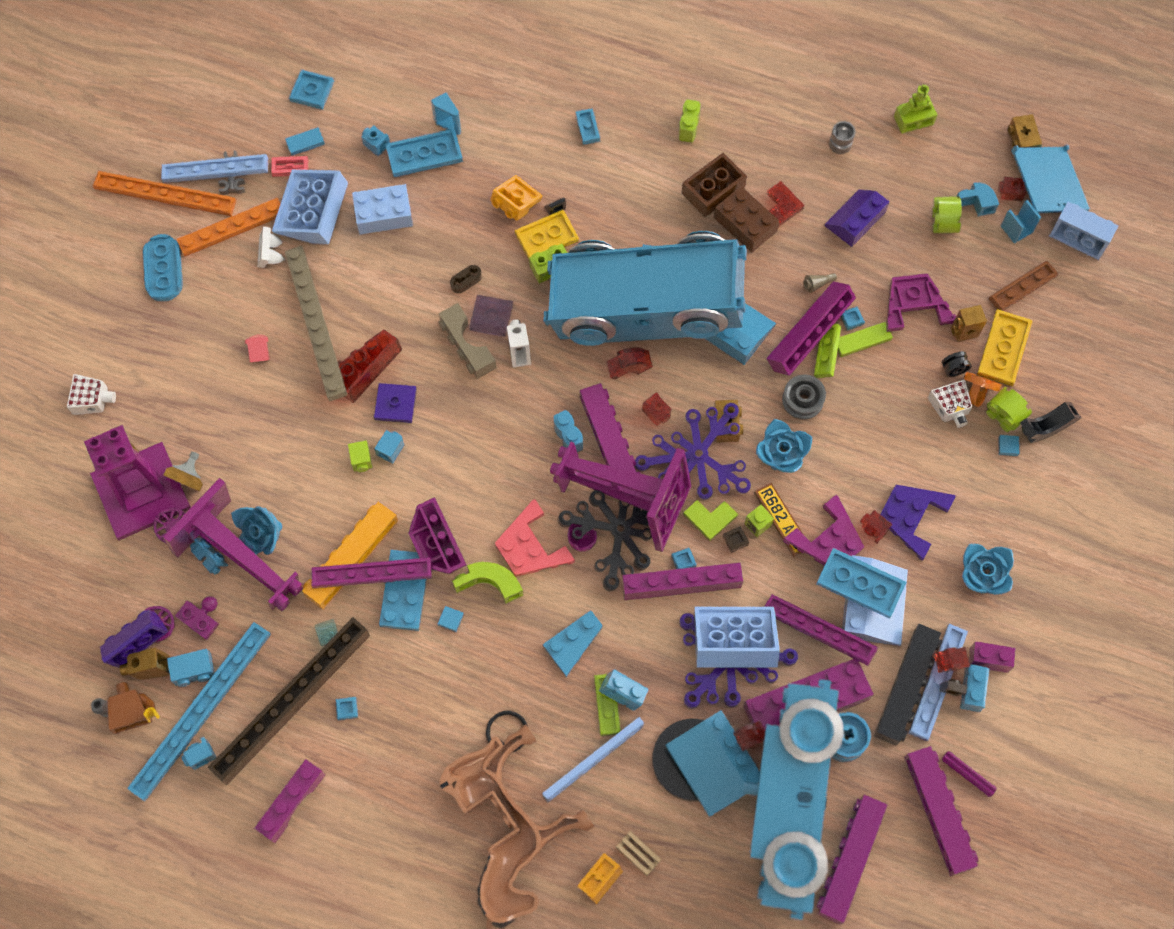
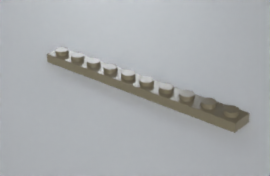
[285,246,347,402]

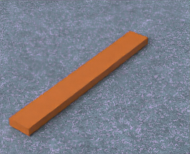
[93,171,236,216]

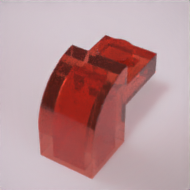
[607,347,653,379]
[934,647,970,673]

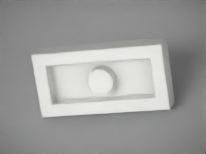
[257,227,285,268]

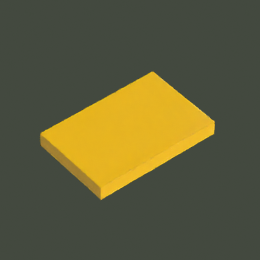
[514,210,579,259]

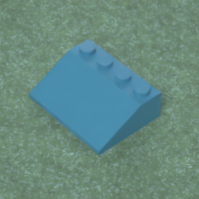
[705,303,776,365]
[665,710,760,817]

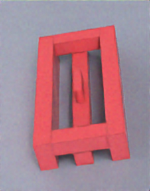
[271,156,308,177]

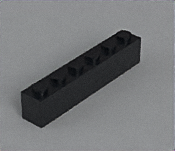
[874,624,942,746]

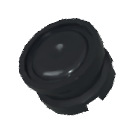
[941,351,972,377]

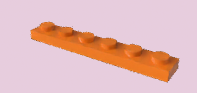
[177,197,281,257]

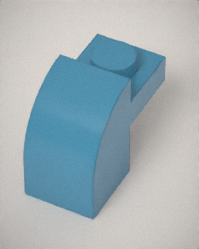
[956,182,999,216]

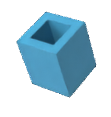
[374,430,405,464]

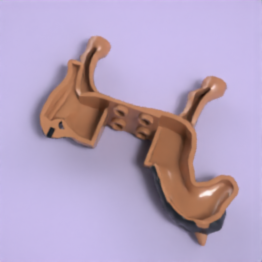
[440,724,595,929]

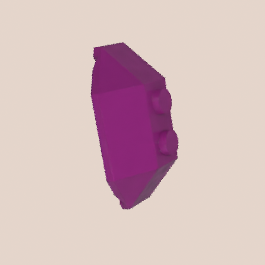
[408,497,467,574]

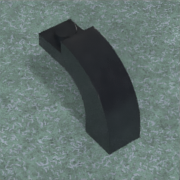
[1020,402,1081,443]

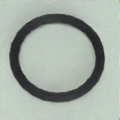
[486,711,528,752]

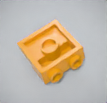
[490,175,543,221]

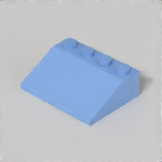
[272,169,348,244]
[842,555,908,646]
[694,607,780,667]

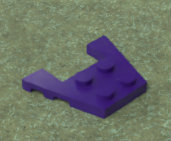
[878,484,956,561]

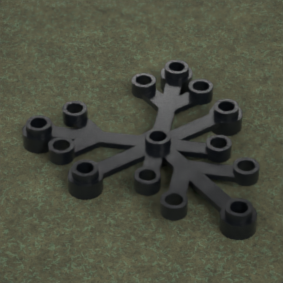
[557,490,652,591]

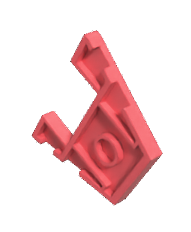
[495,499,575,577]

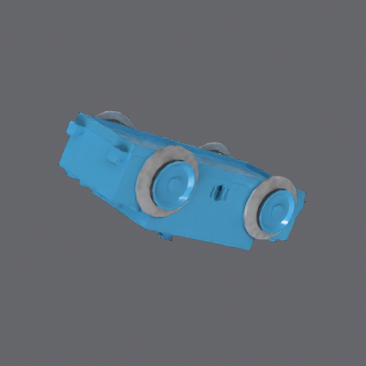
[543,231,747,346]
[743,680,844,920]

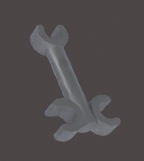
[218,151,245,195]

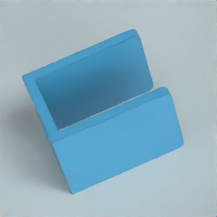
[1001,200,1041,244]

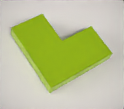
[683,500,738,541]

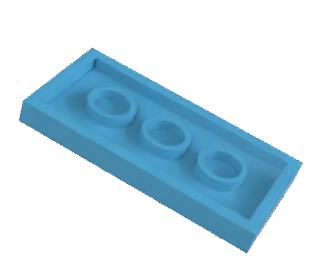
[386,128,463,177]
[816,548,907,619]
[379,550,427,631]

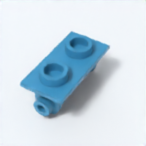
[190,538,228,575]

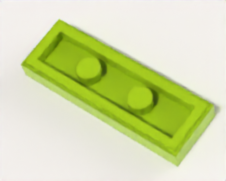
[838,322,893,357]
[814,324,841,378]
[594,674,621,736]

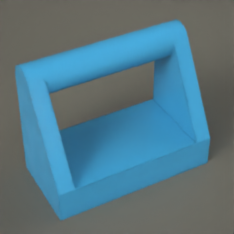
[431,93,461,135]

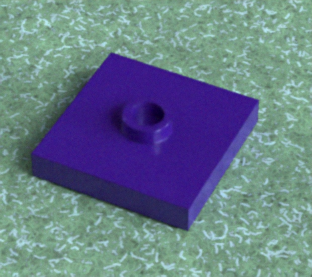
[374,383,417,423]

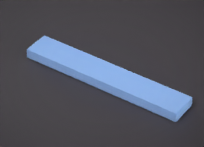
[161,154,268,183]
[908,624,968,741]
[542,717,644,802]

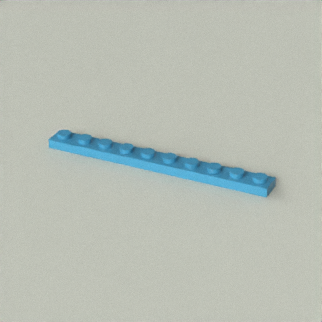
[127,622,271,801]

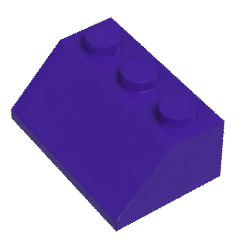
[824,189,890,247]
[100,610,169,668]

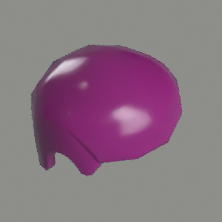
[567,524,597,552]

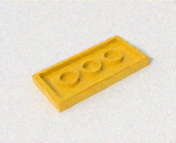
[977,309,1033,387]

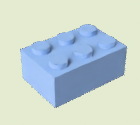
[352,184,413,234]
[1049,202,1118,260]

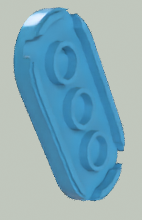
[143,234,183,302]

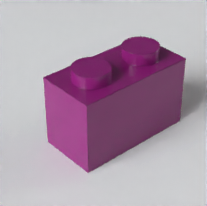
[968,641,1016,673]

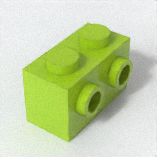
[529,244,567,283]

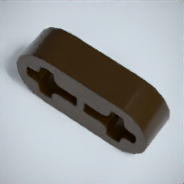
[450,265,482,293]

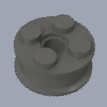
[782,375,826,419]

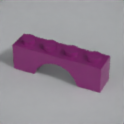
[254,759,325,843]

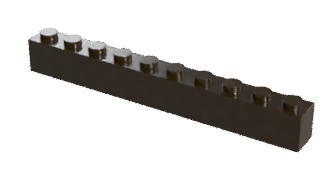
[207,617,370,785]

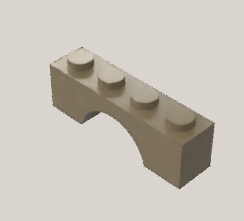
[438,303,497,379]

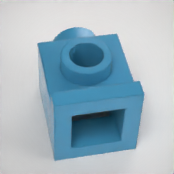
[361,125,390,156]
[181,737,217,770]

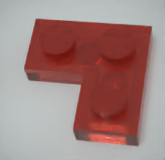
[767,181,805,228]

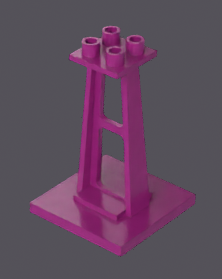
[84,425,191,541]
[550,442,692,552]
[163,478,303,611]

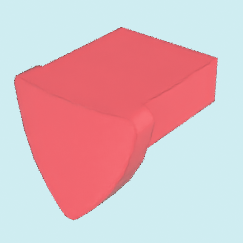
[245,334,270,362]

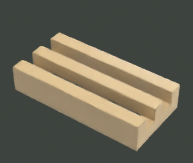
[616,831,661,876]

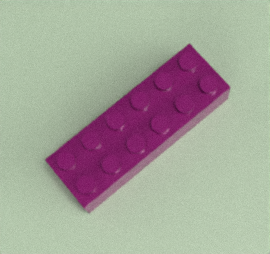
[743,659,874,743]

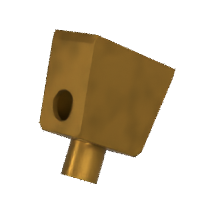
[119,647,171,680]

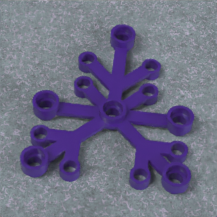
[635,403,751,500]
[680,613,798,709]

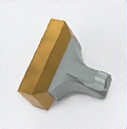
[163,451,203,491]

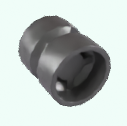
[829,121,856,154]

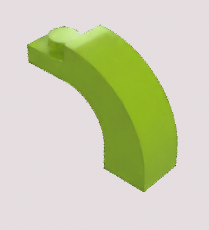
[452,562,523,604]

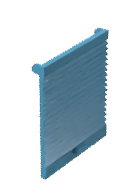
[1011,145,1090,213]

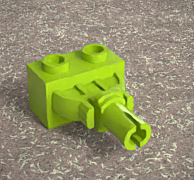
[894,85,937,134]

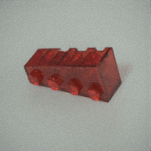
[338,329,402,404]

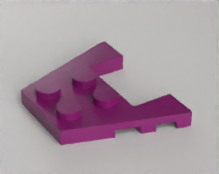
[886,273,956,332]
[783,494,864,566]

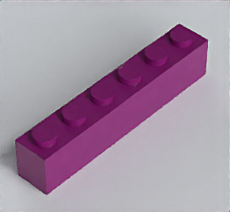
[766,281,856,376]
[580,383,640,473]
[622,562,743,601]
[904,746,979,876]
[816,795,888,925]

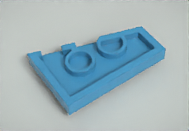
[543,610,603,678]

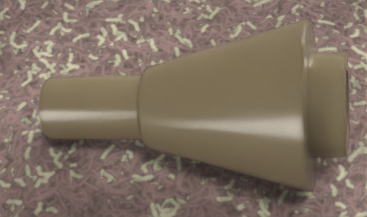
[803,273,837,293]

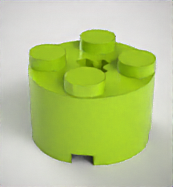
[932,196,962,233]
[986,387,1032,432]

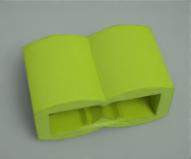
[679,99,701,143]

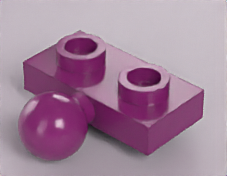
[175,596,219,640]

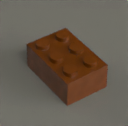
[681,153,747,217]
[714,186,780,253]

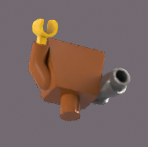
[91,682,160,734]

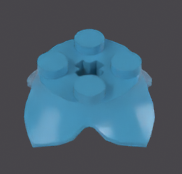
[756,419,812,473]
[231,506,282,555]
[962,544,1014,595]

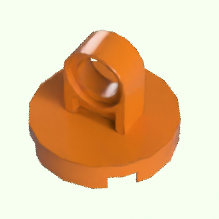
[963,372,1002,407]

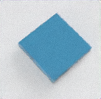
[289,70,335,110]

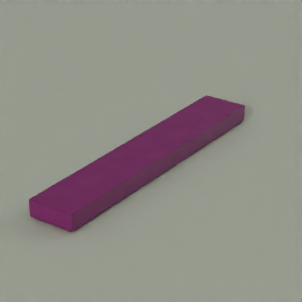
[311,558,432,588]
[764,594,878,666]

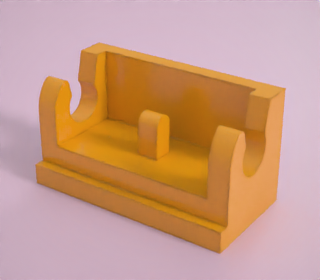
[577,853,623,905]

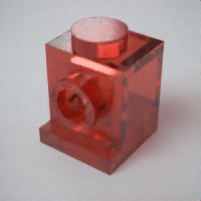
[998,176,1027,202]
[642,392,672,426]
[860,510,893,544]
[733,720,766,751]

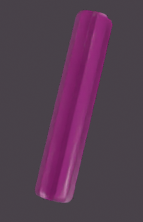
[942,751,997,797]

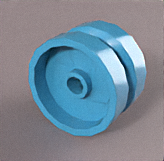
[832,712,871,762]

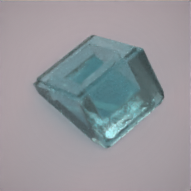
[315,619,338,646]

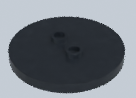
[652,718,704,801]

